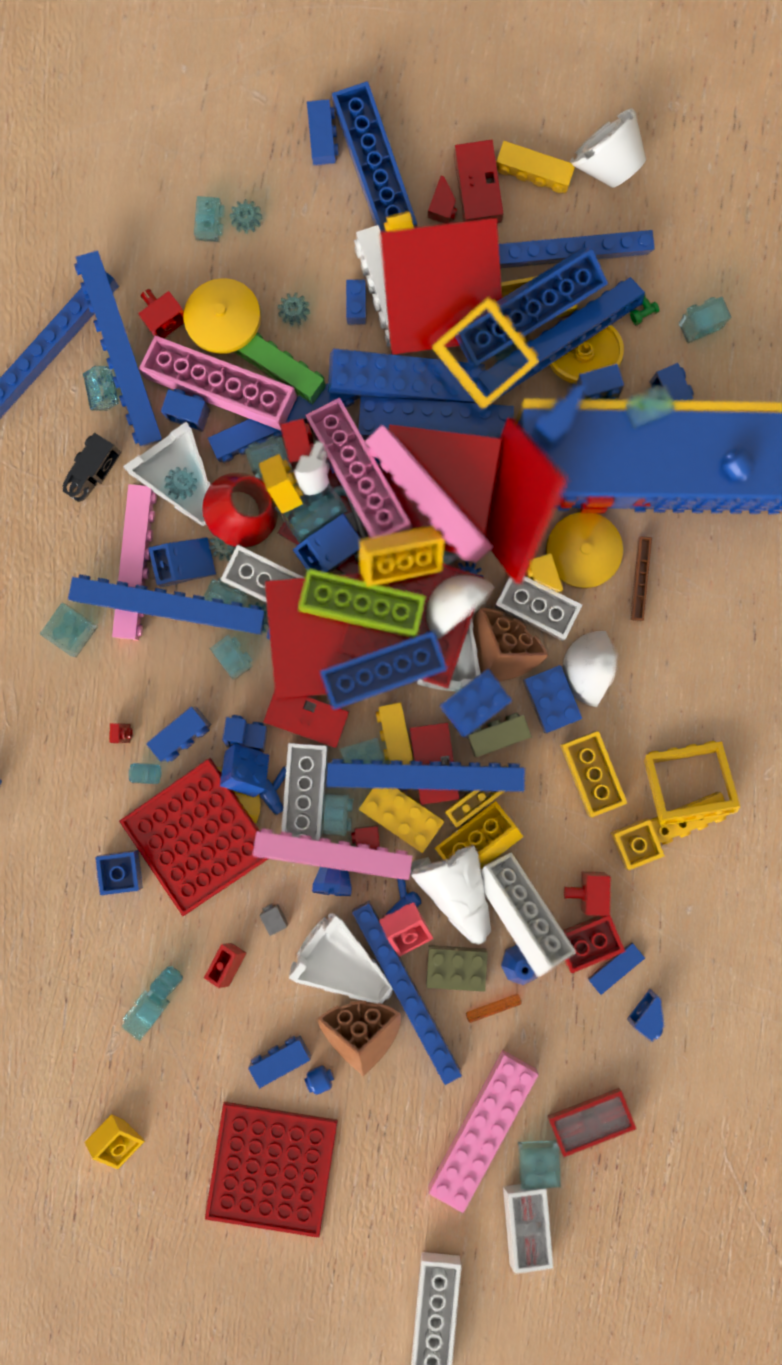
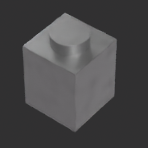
[259,904,289,936]

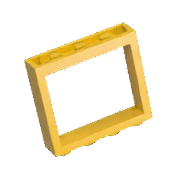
[431,298,539,409]
[644,741,740,826]

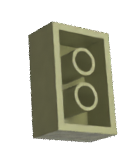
[467,713,532,757]
[426,945,488,992]

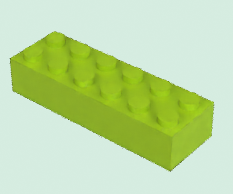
[299,569,425,638]

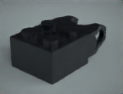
[63,432,122,502]

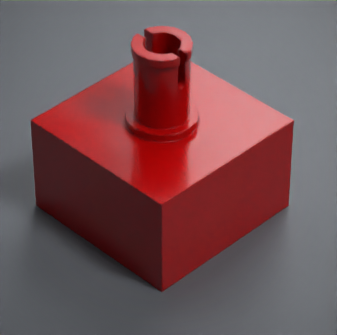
[138,289,184,339]
[564,872,611,916]

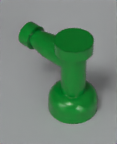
[630,295,660,326]

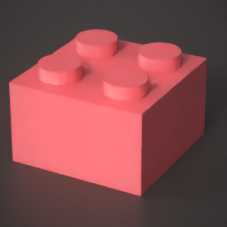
[379,902,433,957]

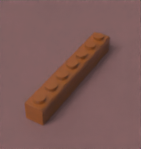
[630,536,652,622]

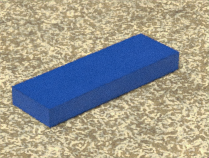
[588,942,645,995]

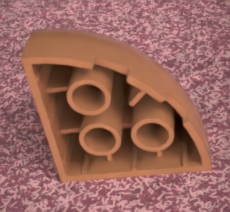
[472,608,548,682]
[317,1001,401,1076]

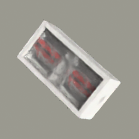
[503,1181,553,1274]

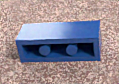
[307,99,339,165]
[248,1035,311,1089]

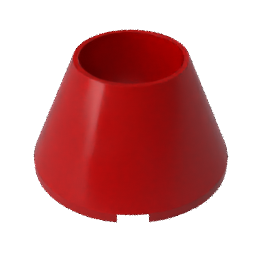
[202,472,278,548]

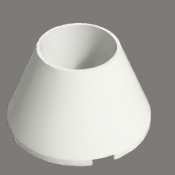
[570,108,646,188]

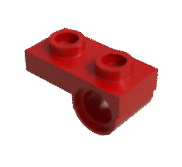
[109,723,133,743]

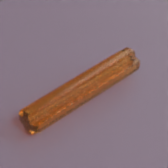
[466,994,522,1023]

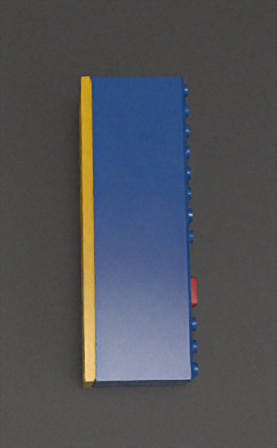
[516,399,782,515]

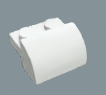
[295,441,330,495]

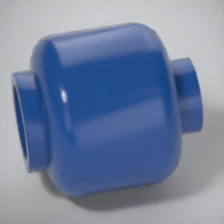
[723,449,754,480]
[304,1065,335,1095]

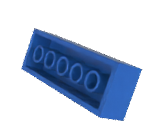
[320,631,447,710]

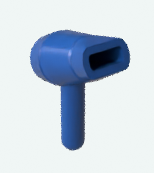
[259,766,286,815]
[386,879,422,915]

